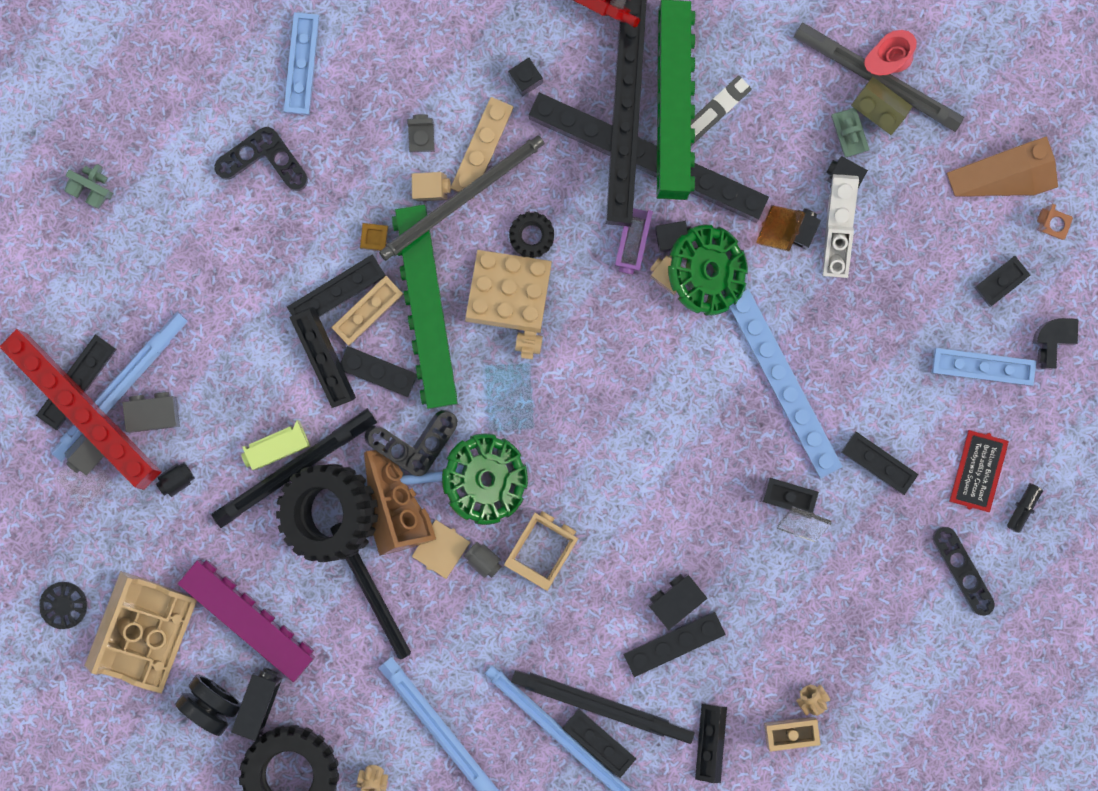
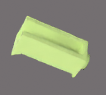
[241,420,310,470]

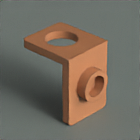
[1037,203,1073,240]

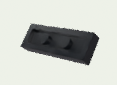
[340,346,417,398]
[841,431,919,495]
[695,703,727,783]
[562,708,636,778]

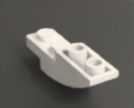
[823,174,859,278]

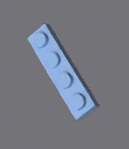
[284,12,320,116]
[932,348,1036,386]

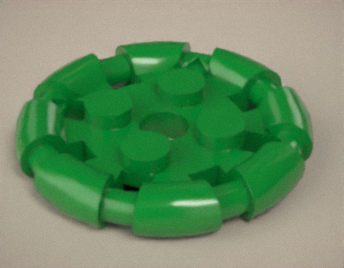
[668,224,748,316]
[442,433,528,525]

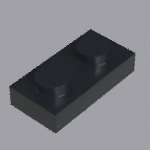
[974,256,1031,307]

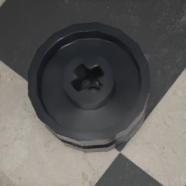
[175,674,241,736]

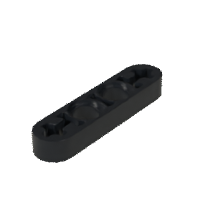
[932,527,995,616]

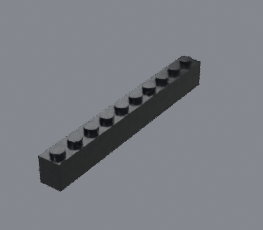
[529,92,769,223]

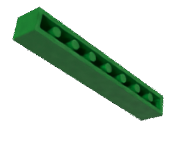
[656,0,695,200]
[392,204,458,409]

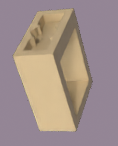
[504,511,579,591]

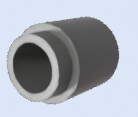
[464,542,502,578]

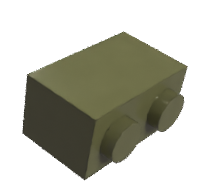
[851,76,913,135]

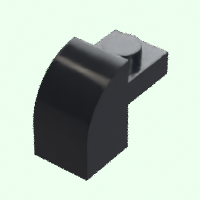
[1032,318,1079,370]

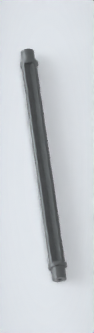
[379,135,545,261]

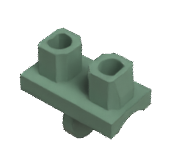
[831,107,870,158]
[64,164,114,209]

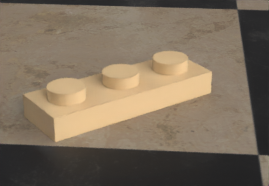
[331,276,404,346]

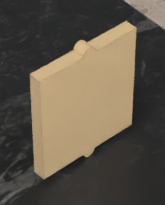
[412,520,470,579]

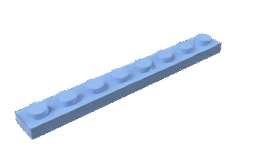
[729,289,843,479]

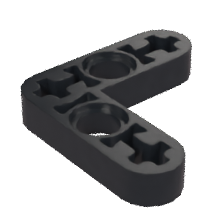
[214,127,308,191]
[365,410,458,476]

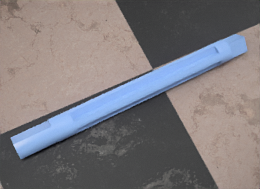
[51,311,188,462]
[378,657,499,791]

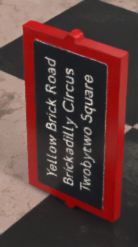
[949,430,1009,513]

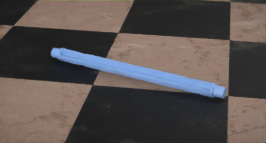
[484,665,632,791]

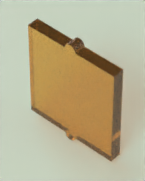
[756,205,805,252]

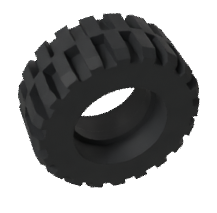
[276,464,378,562]
[239,725,339,791]

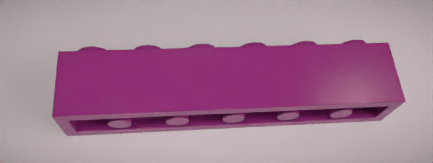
[178,560,315,682]

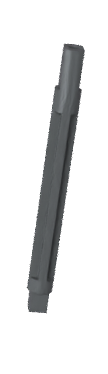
[794,22,964,132]

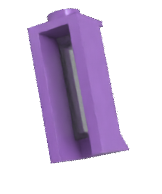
[615,208,653,275]

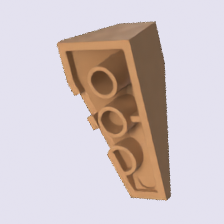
[946,136,1058,197]
[364,448,436,556]

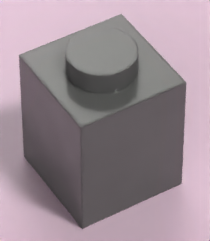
[64,434,104,476]

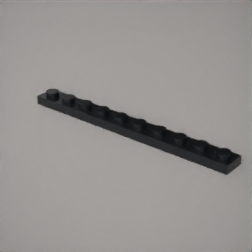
[605,0,647,227]

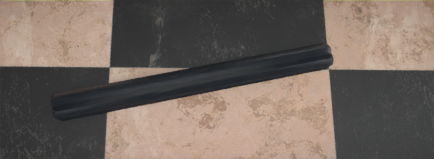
[330,523,411,660]

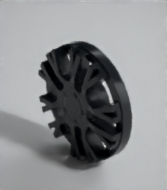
[39,582,87,629]

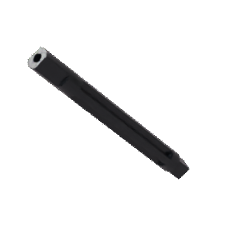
[211,408,377,528]
[511,669,695,744]

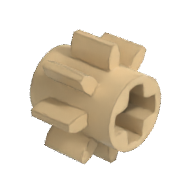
[515,331,543,360]
[796,684,830,716]
[356,765,388,791]

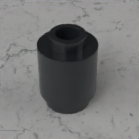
[156,462,195,497]

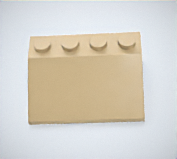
[84,571,197,694]

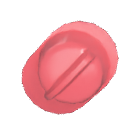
[864,30,917,76]

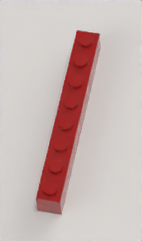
[0,329,162,490]

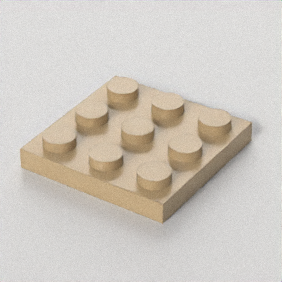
[465,250,552,333]

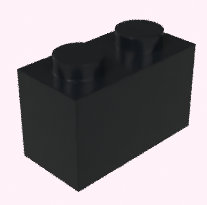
[760,478,819,516]
[648,573,708,631]

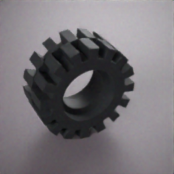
[509,211,554,258]

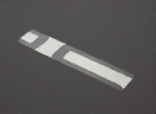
[691,75,752,146]

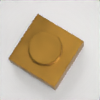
[360,223,388,251]

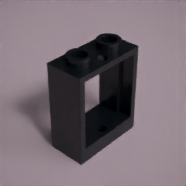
[231,668,282,741]

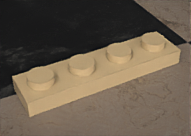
[451,97,514,199]

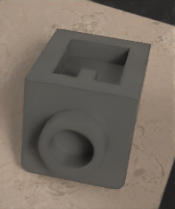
[407,114,435,152]

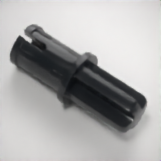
[1007,483,1043,533]

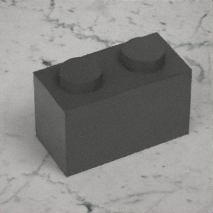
[122,392,180,433]

